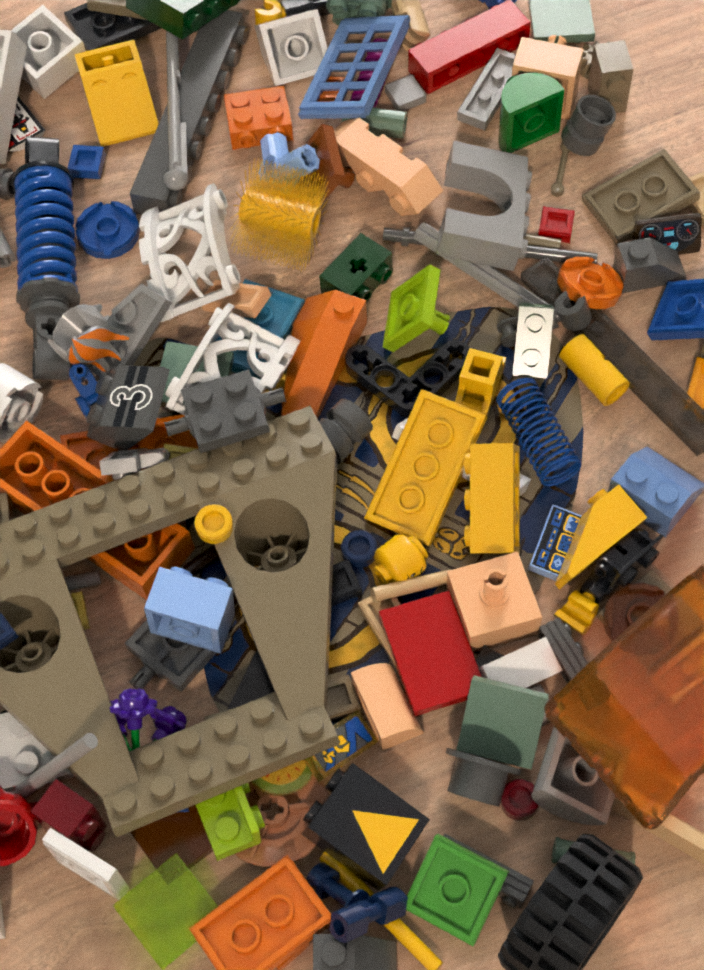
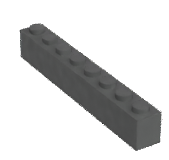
[129,10,248,215]

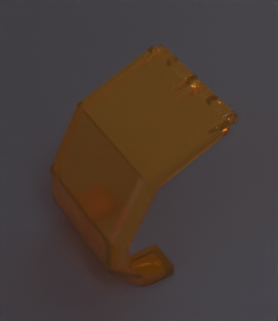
[544,563,704,829]

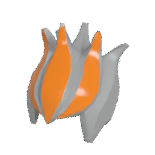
[47,304,129,372]

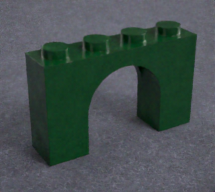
[126,0,241,40]

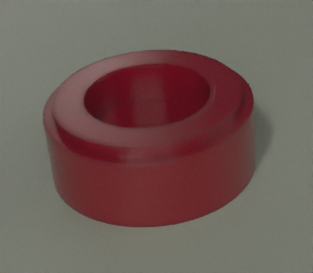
[500,779,539,821]

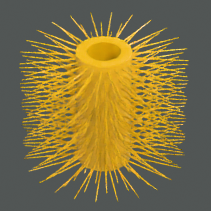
[229,158,329,271]

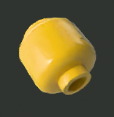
[373,534,428,585]

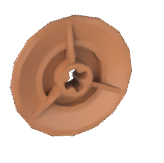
[235,770,329,868]

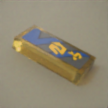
[303,710,379,783]

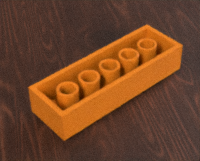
[0,420,195,600]

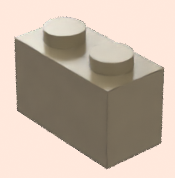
[588,40,633,113]

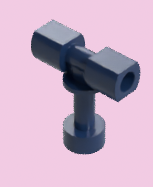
[306,862,408,943]

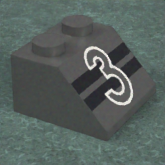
[86,365,170,451]

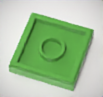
[406,834,510,946]

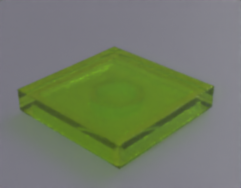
[112,853,218,970]

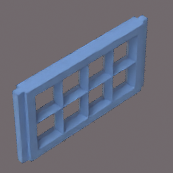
[298,15,410,119]

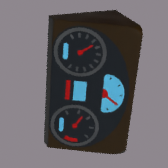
[632,213,702,255]

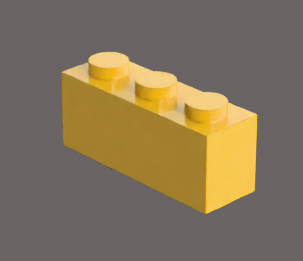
[464,443,520,554]

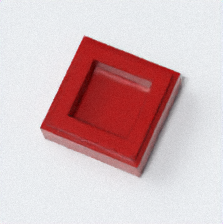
[538,206,575,243]

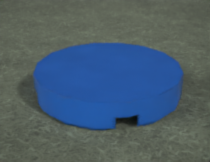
[76,201,140,259]

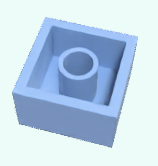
[144,567,235,654]

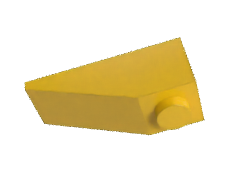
[555,484,647,590]

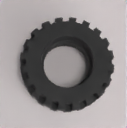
[498,834,643,970]

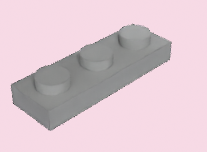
[457,48,516,131]

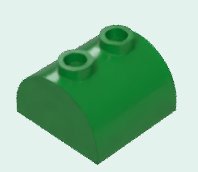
[498,72,565,153]

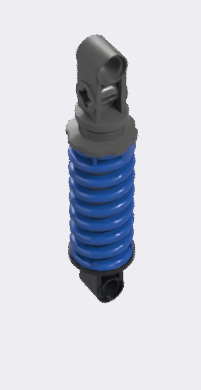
[12,136,80,380]

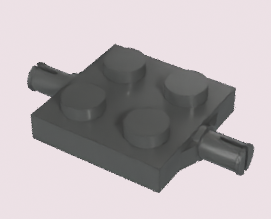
[164,369,286,453]
[125,620,231,692]

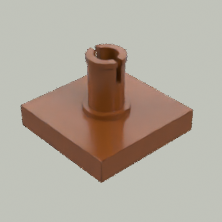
[297,124,355,207]

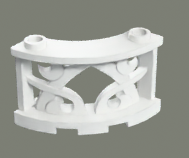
[139,183,241,322]
[165,303,301,416]

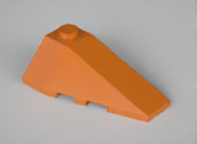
[281,290,367,419]

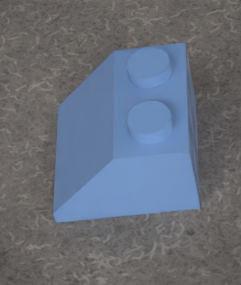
[608,447,704,538]

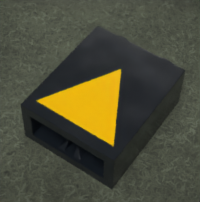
[302,763,430,891]

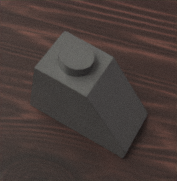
[613,238,687,293]
[313,934,397,970]

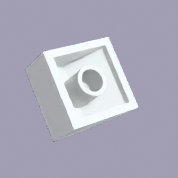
[254,9,328,86]

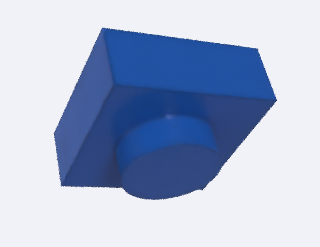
[68,145,106,179]

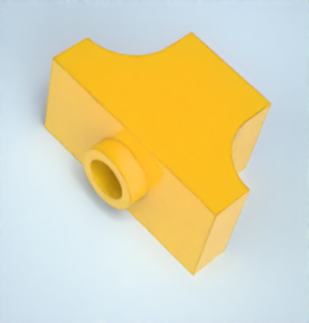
[455,348,506,420]

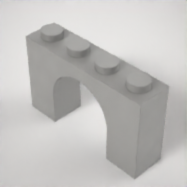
[436,141,532,271]

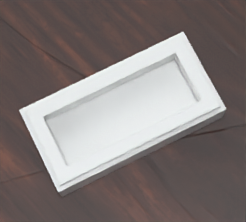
[479,637,563,688]

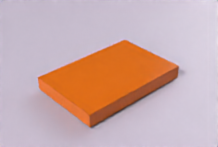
[189,854,331,970]

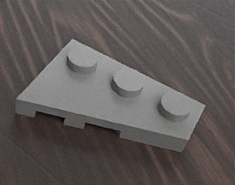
[85,283,172,377]

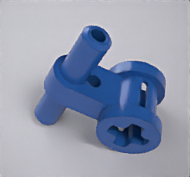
[69,364,98,420]

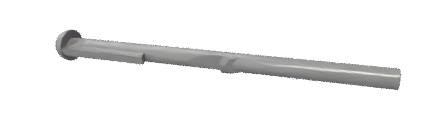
[163,31,188,191]

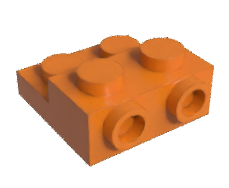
[224,85,294,150]

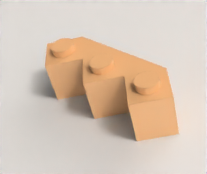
[334,118,443,216]

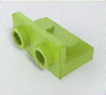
[195,783,265,861]

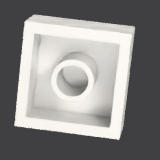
[12,5,86,99]

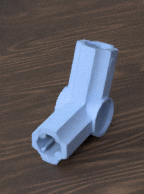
[258,132,320,194]

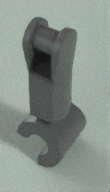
[497,291,592,347]

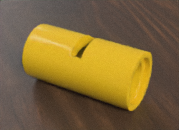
[559,334,630,406]

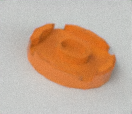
[557,256,623,309]

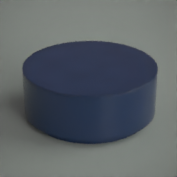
[341,530,377,568]

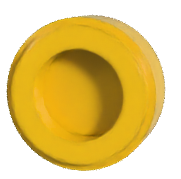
[195,504,233,544]

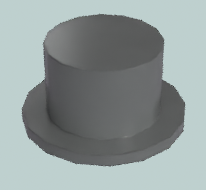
[446,748,522,807]

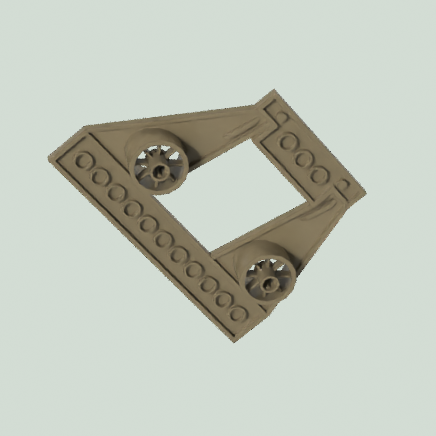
[0,406,340,837]

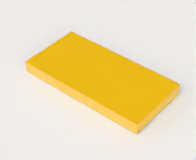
[364,389,487,547]

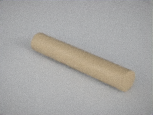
[370,569,451,602]

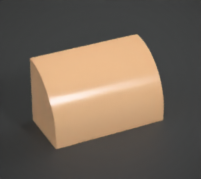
[351,663,424,751]

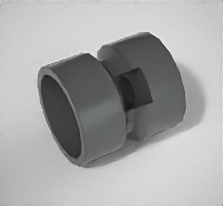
[561,95,616,156]
[319,398,373,465]

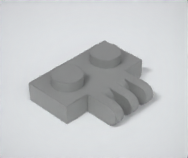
[99,448,170,480]

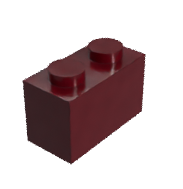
[31,779,107,852]

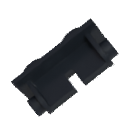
[594,529,664,595]

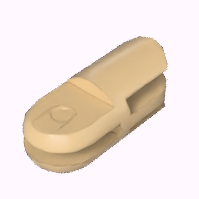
[391,0,431,52]

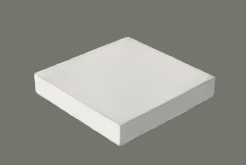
[42,828,130,900]

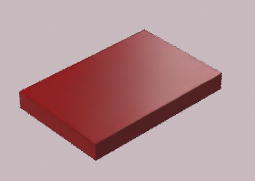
[378,591,482,716]

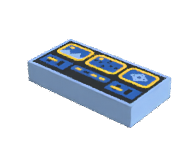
[528,504,582,581]

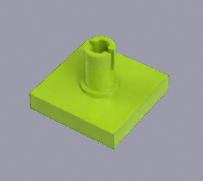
[382,264,450,352]

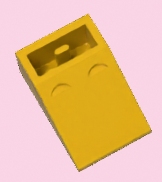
[74,40,159,147]

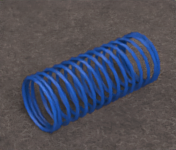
[496,377,582,486]

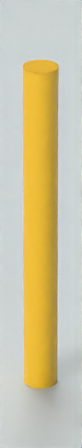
[319,852,443,970]

